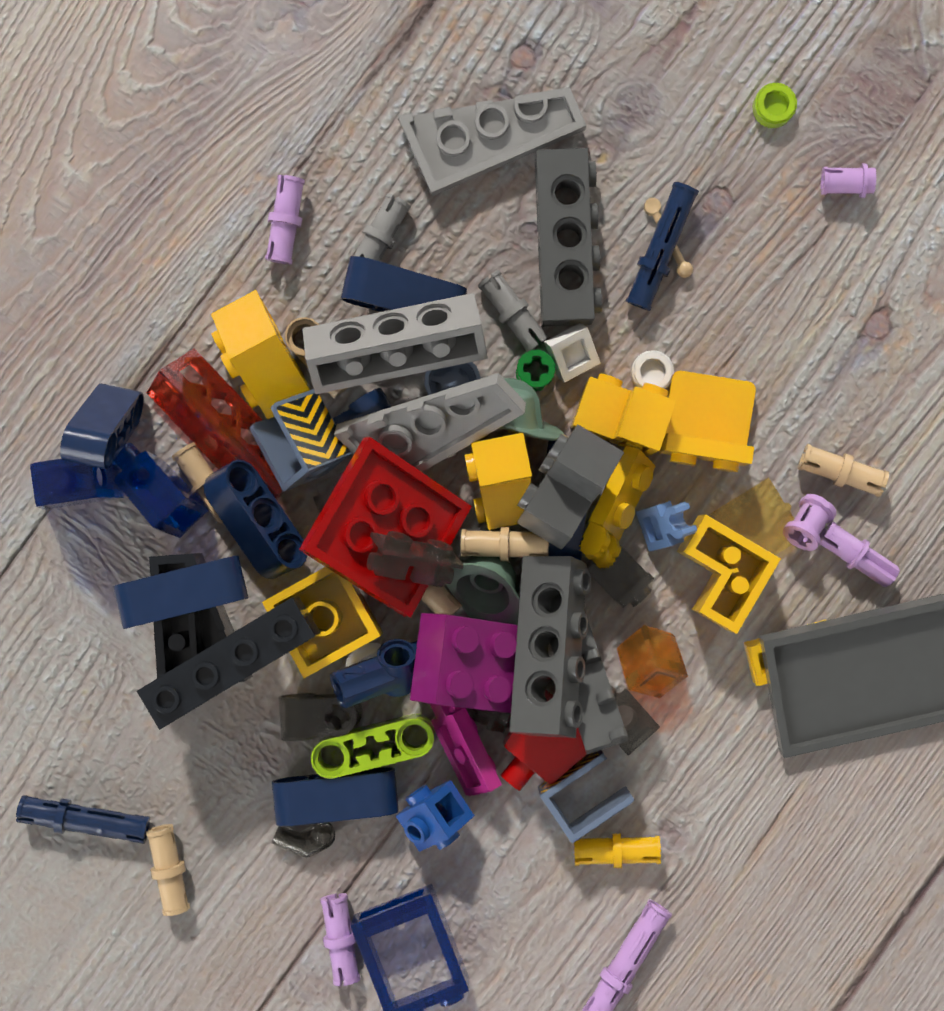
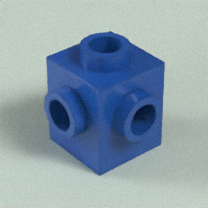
[396,780,475,852]

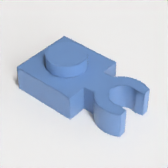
[636,501,697,552]

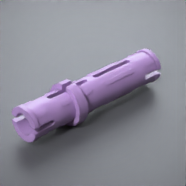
[582,899,672,1011]

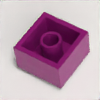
[410,613,518,713]

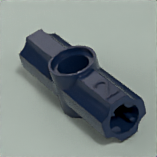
[330,639,418,708]

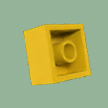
[262,567,383,678]

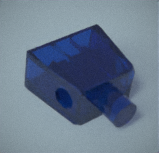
[114,443,209,538]
[30,456,124,510]

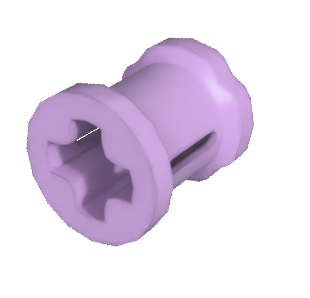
[783,494,837,551]

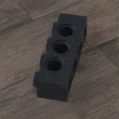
[136,595,321,730]

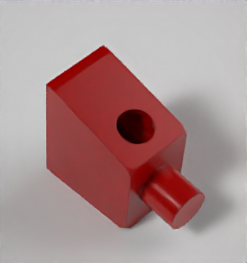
[500,689,587,791]

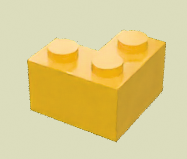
[211,290,310,419]
[570,373,677,456]
[464,433,532,530]
[677,514,781,634]

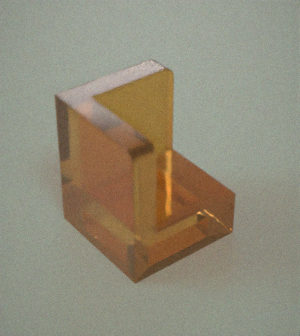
[617,625,688,698]

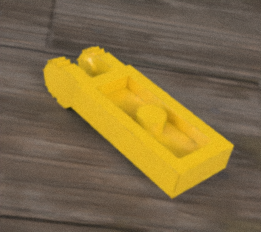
[579,445,656,568]

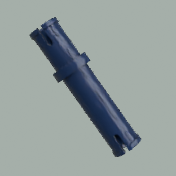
[625,182,699,311]
[16,795,150,844]

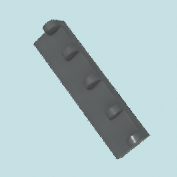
[550,594,628,754]

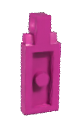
[430,704,502,797]

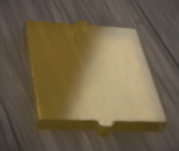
[708,478,794,555]

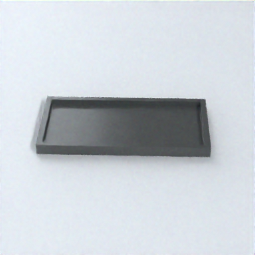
[759,594,944,758]

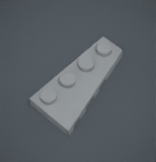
[398,87,587,196]
[334,373,526,472]

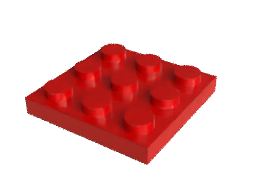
[299,437,472,617]

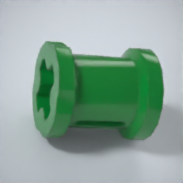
[516,349,555,392]

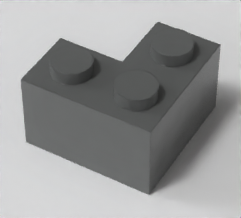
[517,424,624,550]

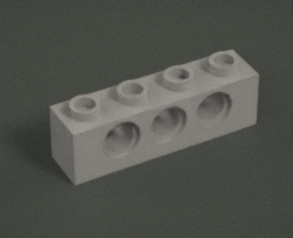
[302,293,488,394]

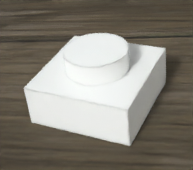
[544,323,600,383]

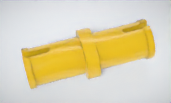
[574,833,661,868]

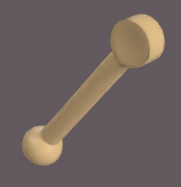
[644,198,693,278]

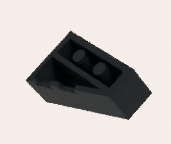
[149,553,253,682]

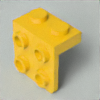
[659,370,756,472]

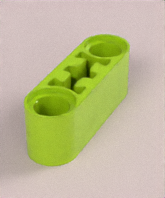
[311,714,435,779]

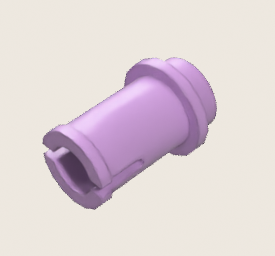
[820,163,876,198]

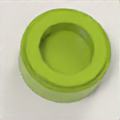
[752,82,797,128]

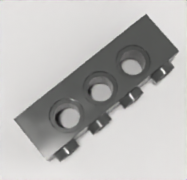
[535,148,602,327]
[510,556,591,738]

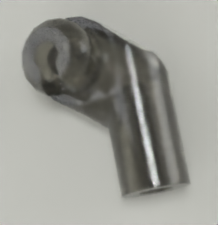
[271,822,336,858]

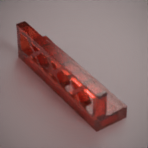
[146,348,284,500]

